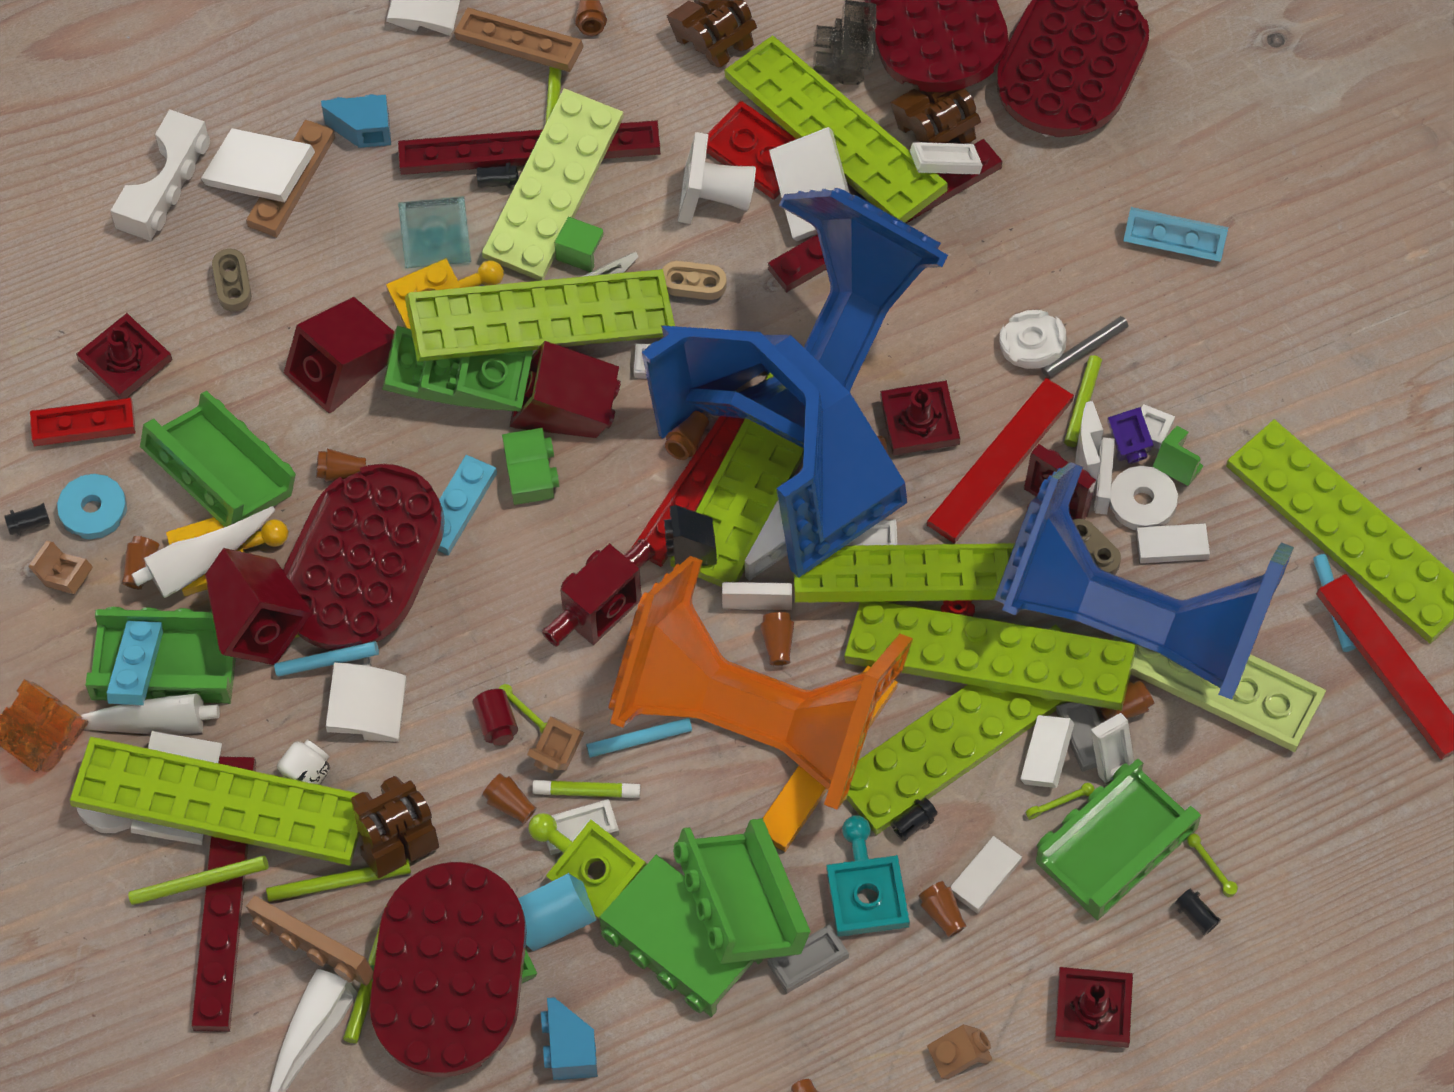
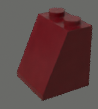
[283,297,394,413]
[509,341,621,438]
[205,548,312,665]

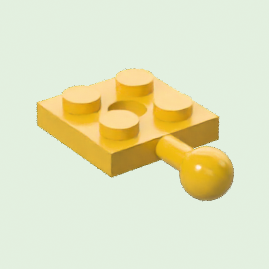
[386,258,504,329]
[166,517,288,596]

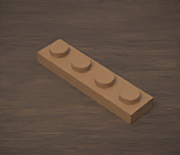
[454,7,584,72]
[246,119,335,238]
[246,895,374,986]

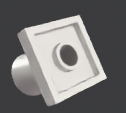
[678,132,756,224]

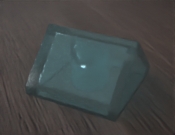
[398,196,471,268]

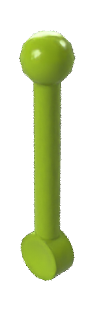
[499,684,547,734]
[1025,783,1095,820]
[1187,833,1238,897]

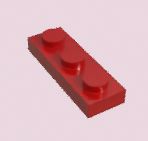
[30,398,136,447]

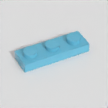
[1123,207,1229,262]
[438,455,497,555]
[107,621,163,705]

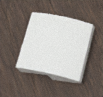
[386,0,460,36]
[1075,401,1103,496]
[326,662,407,742]

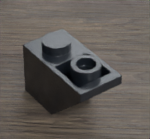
[664,505,717,566]

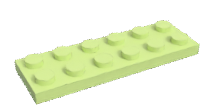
[482,88,624,281]
[1113,636,1326,752]

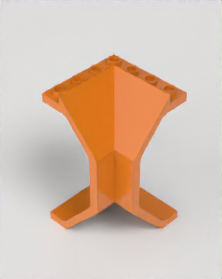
[608,556,913,810]

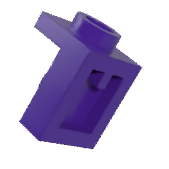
[1107,407,1154,464]

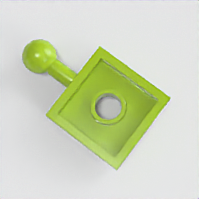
[528,813,647,919]

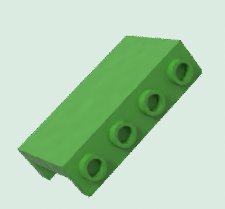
[140,391,296,527]
[85,606,236,704]
[1036,759,1201,921]
[673,818,811,964]
[599,854,763,1017]

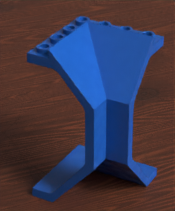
[685,188,948,449]
[642,325,908,578]
[994,462,1294,700]

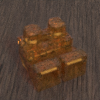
[0,679,89,772]

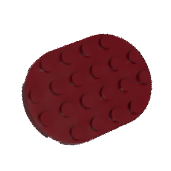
[864,0,1009,92]
[997,0,1149,138]
[283,464,445,651]
[370,862,527,1077]

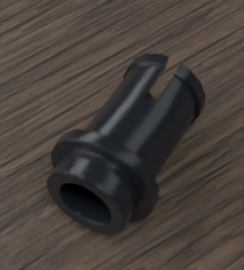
[477,162,518,189]
[4,503,50,536]
[890,798,938,841]
[1175,888,1221,936]

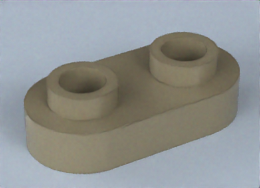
[212,249,252,311]
[1073,519,1121,575]

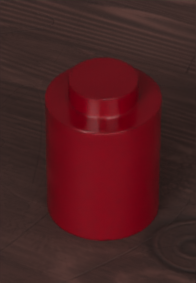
[472,689,518,746]

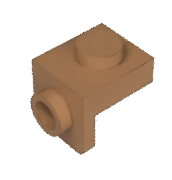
[29,541,93,594]
[527,716,585,774]
[927,1024,992,1080]

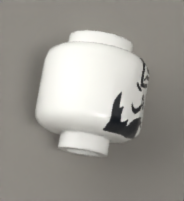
[277,740,330,785]

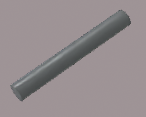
[1041,316,1128,379]

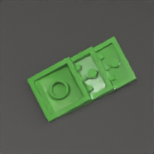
[382,325,533,411]

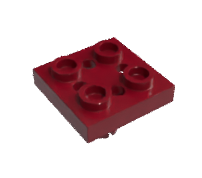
[76,313,173,399]
[880,380,960,456]
[1024,444,1096,520]
[1055,967,1133,1048]

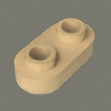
[662,261,727,300]

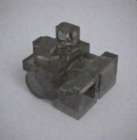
[812,0,877,85]

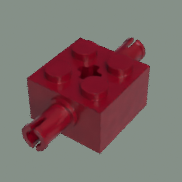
[542,539,655,647]

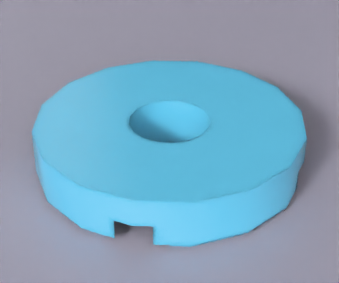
[57,474,127,540]

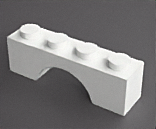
[111,109,210,241]

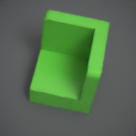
[554,216,604,272]
[1153,426,1203,486]

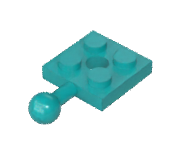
[826,815,910,937]

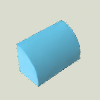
[518,873,596,951]

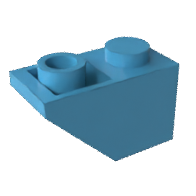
[321,94,391,148]
[541,997,598,1080]

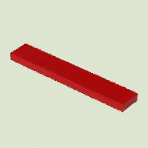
[927,378,1074,544]
[632,416,745,567]
[1316,574,1454,760]

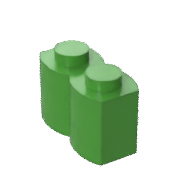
[502,428,560,505]

